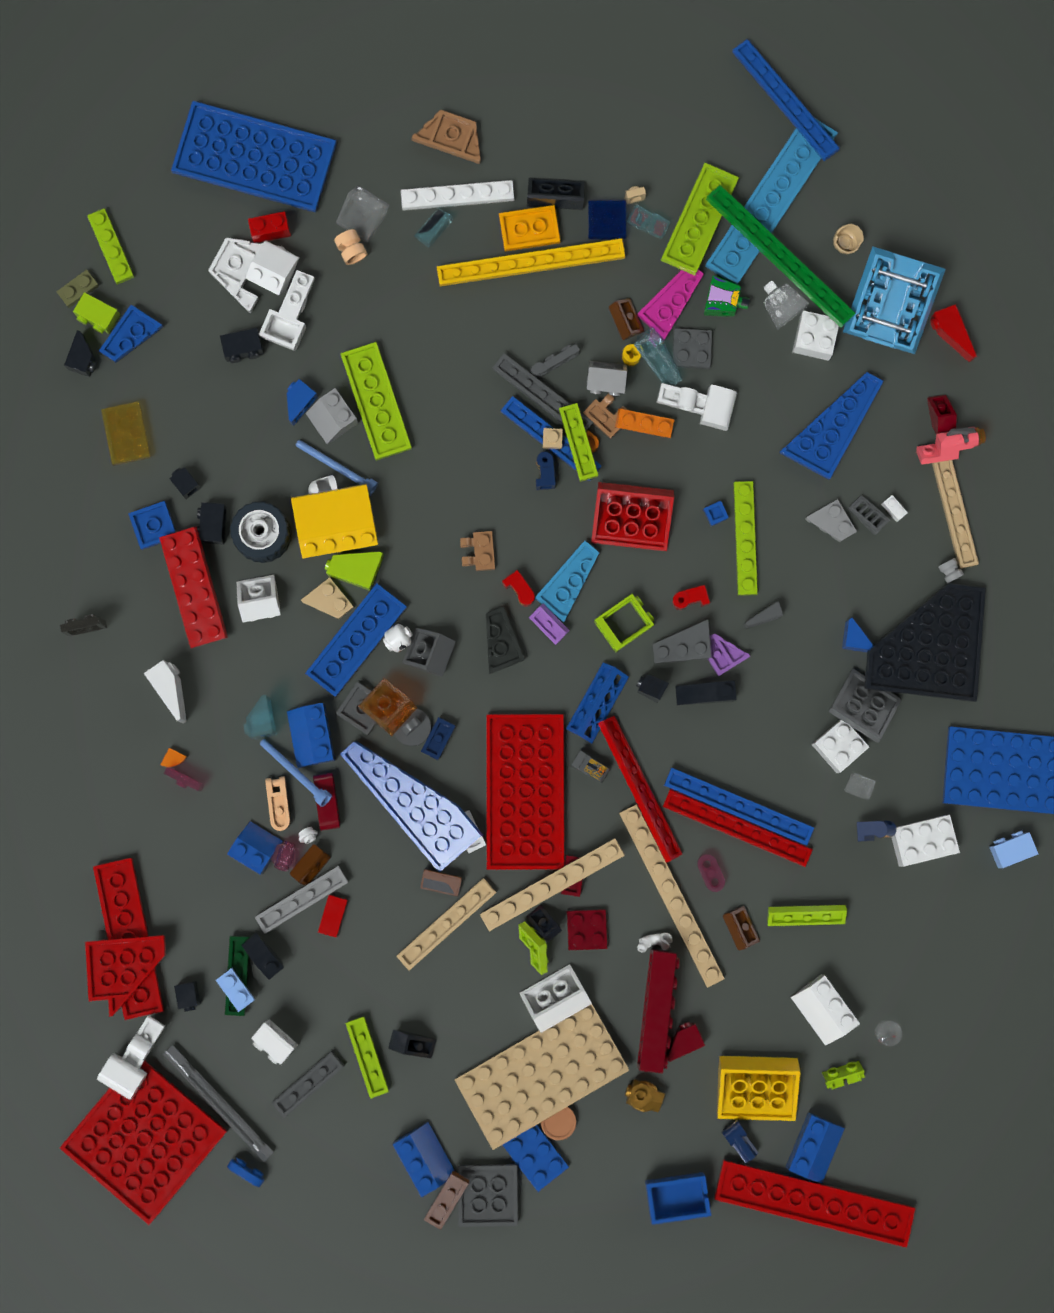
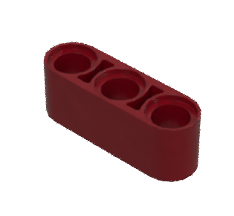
[313,772,340,831]

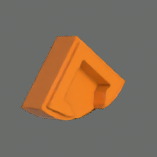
[160,748,187,767]

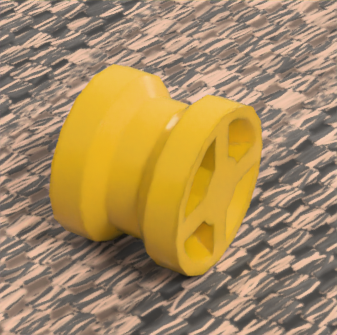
[622,344,641,366]

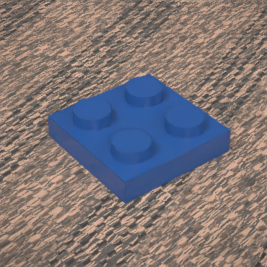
[128,501,176,550]

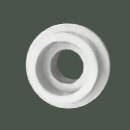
[298,827,318,844]

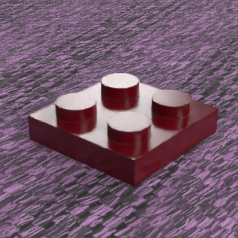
[567,910,607,950]

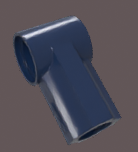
[721,1120,758,1163]

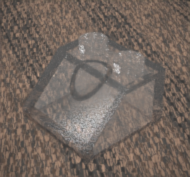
[336,185,390,243]

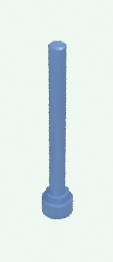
[296,440,378,495]
[260,739,332,807]

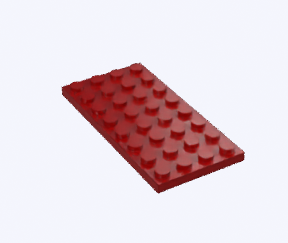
[486,714,564,870]

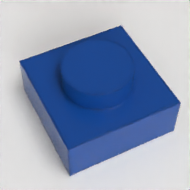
[703,501,729,526]

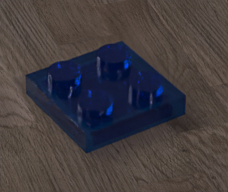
[588,201,626,239]

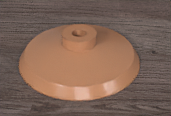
[541,1107,576,1140]

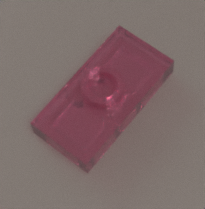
[164,767,204,792]

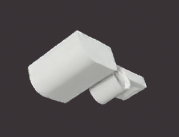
[259,270,315,351]
[656,383,737,431]
[97,1016,165,1100]

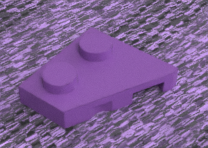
[708,634,750,676]

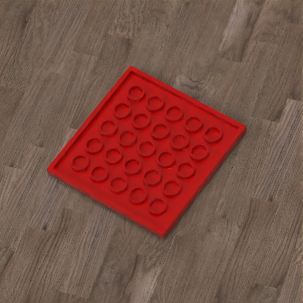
[60,1060,227,1225]

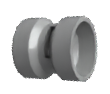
[938,558,964,584]

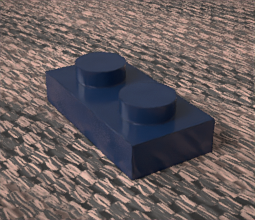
[421,717,456,760]

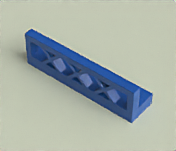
[566,663,629,743]

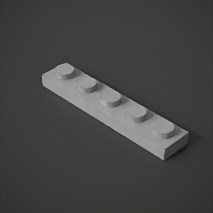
[255,866,349,934]

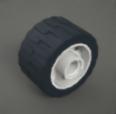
[230,501,291,563]

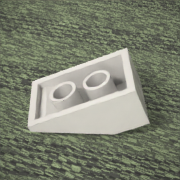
[144,660,187,724]

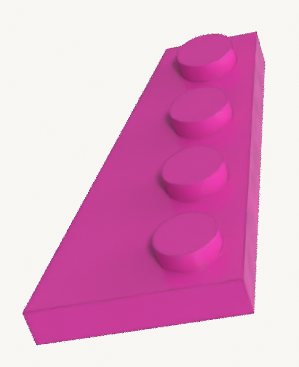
[637,269,704,341]

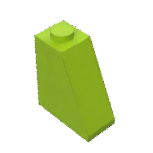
[325,552,384,591]

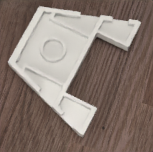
[208,238,285,313]

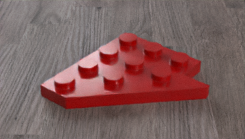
[85,935,166,1017]

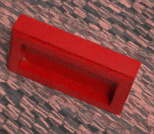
[318,895,348,938]

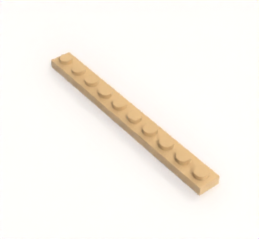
[619,804,725,988]

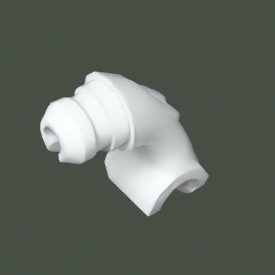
[637,933,673,953]

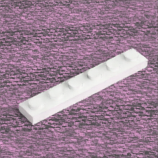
[401,180,514,210]

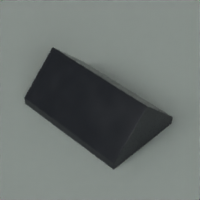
[527,178,585,210]

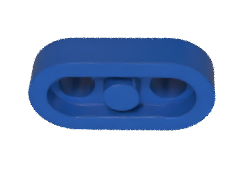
[227,1158,265,1187]

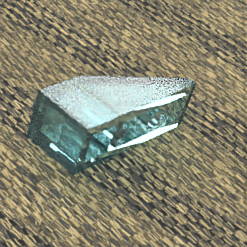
[634,327,683,386]

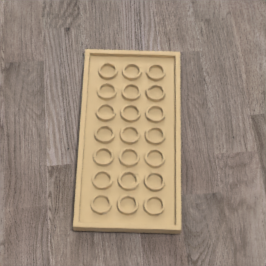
[455,1004,629,1150]

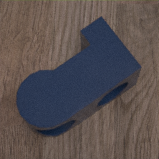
[536,452,555,490]
[857,821,896,842]

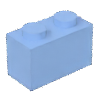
[989,830,1038,868]

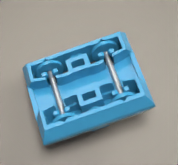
[843,246,946,354]

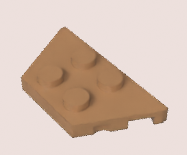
[412,110,480,164]

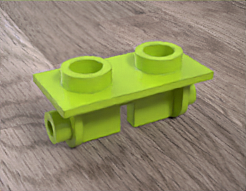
[822,1061,865,1090]

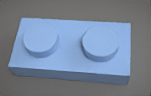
[216,968,255,1012]

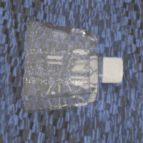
[764,281,809,330]

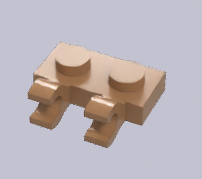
[583,393,627,439]
[460,531,495,571]

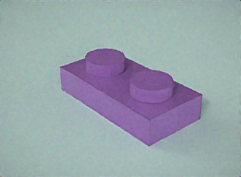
[529,604,570,645]

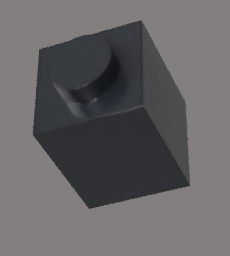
[169,467,201,500]
[174,981,201,1012]

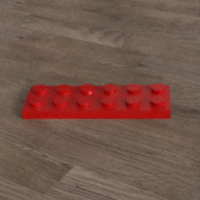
[159,527,228,648]

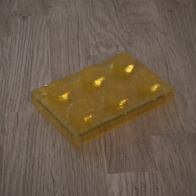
[101,402,151,466]

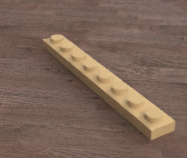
[480,838,625,931]

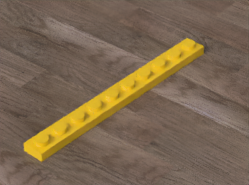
[437,238,625,287]

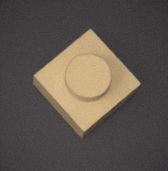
[625,186,646,204]
[543,428,563,449]

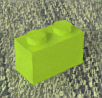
[73,292,121,334]

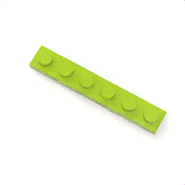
[733,481,758,596]

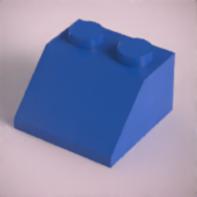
[227,821,283,875]

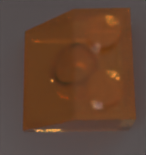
[358,678,417,737]

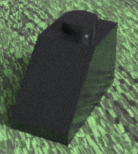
[64,330,97,377]
[636,674,669,703]
[241,932,284,980]
[388,1029,436,1059]

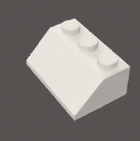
[519,964,592,1033]
[790,974,860,1045]

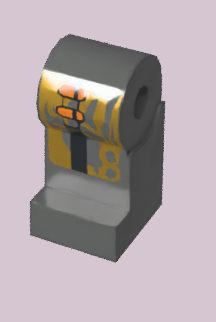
[571,750,610,783]

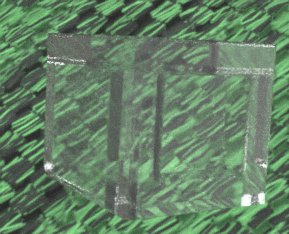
[845,773,876,800]

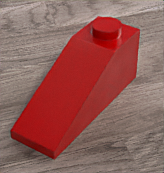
[930,304,977,362]

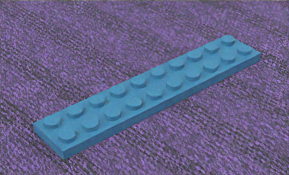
[705,118,838,285]

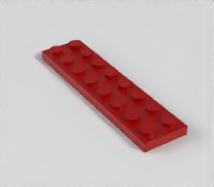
[93,858,164,1020]

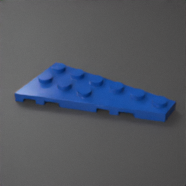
[779,372,883,480]

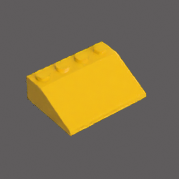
[291,484,378,559]
[717,1056,800,1121]

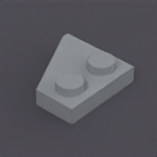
[805,499,857,542]

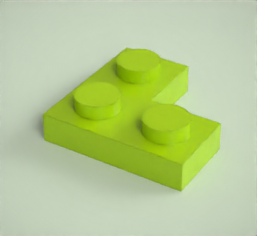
[518,922,549,975]

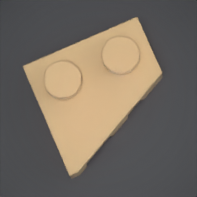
[301,577,354,619]

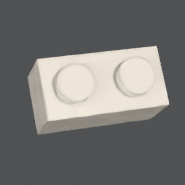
[881,495,908,522]

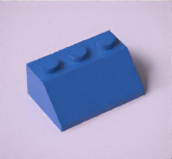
[287,703,335,768]
[785,1112,845,1183]
[393,1122,456,1197]

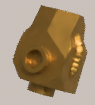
[625,1079,665,1113]

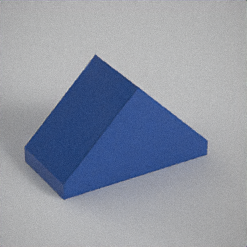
[842,618,873,652]

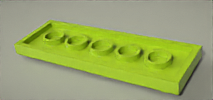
[661,163,739,275]
[340,342,412,461]

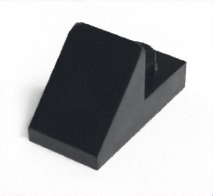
[526,905,562,943]

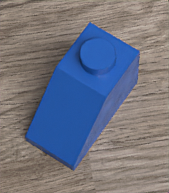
[287,379,318,426]

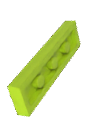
[87,208,134,285]
[559,403,598,482]
[767,905,847,926]
[345,1016,389,1099]

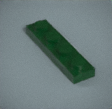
[225,936,250,1016]

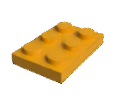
[499,205,560,252]

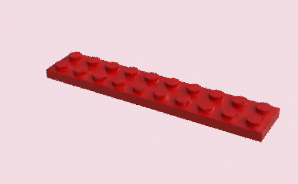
[714,1160,916,1248]

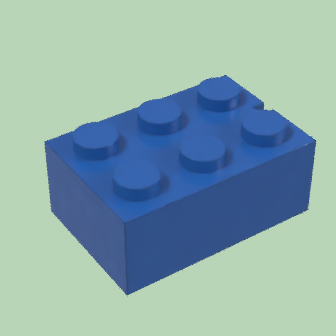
[645,1172,711,1225]

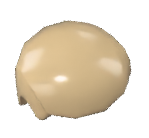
[833,224,864,255]

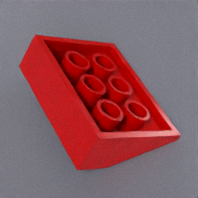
[591,482,674,551]

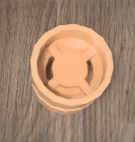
[334,229,367,265]

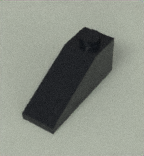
[675,681,737,706]

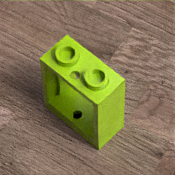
[594,594,655,653]

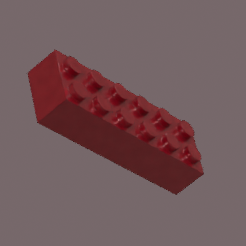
[637,949,680,1073]

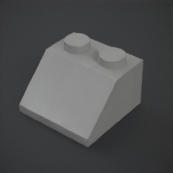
[587,361,627,396]
[306,388,358,445]

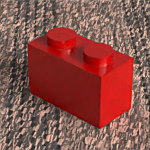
[248,211,291,243]

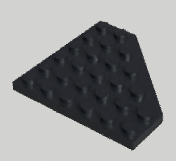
[864,583,986,702]

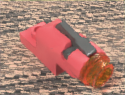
[916,426,986,465]

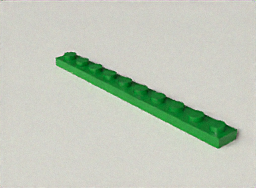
[706,185,856,328]

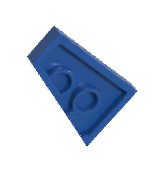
[99,305,163,363]

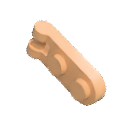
[265,776,291,831]

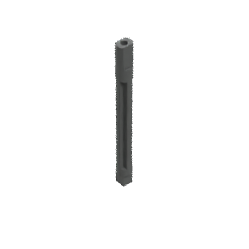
[163,1045,274,1161]

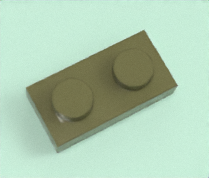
[56,269,99,308]

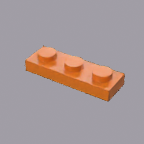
[615,409,674,438]

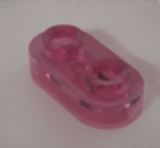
[697,855,725,892]

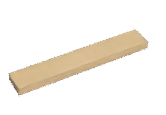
[932,460,979,569]
[396,878,497,970]

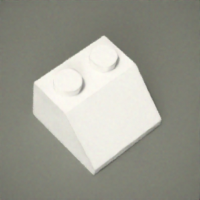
[245,241,299,295]
[237,575,280,622]
[251,1019,298,1065]

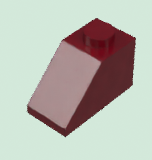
[927,395,957,434]
[667,1021,705,1062]

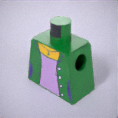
[704,276,750,317]

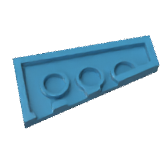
[535,541,599,623]

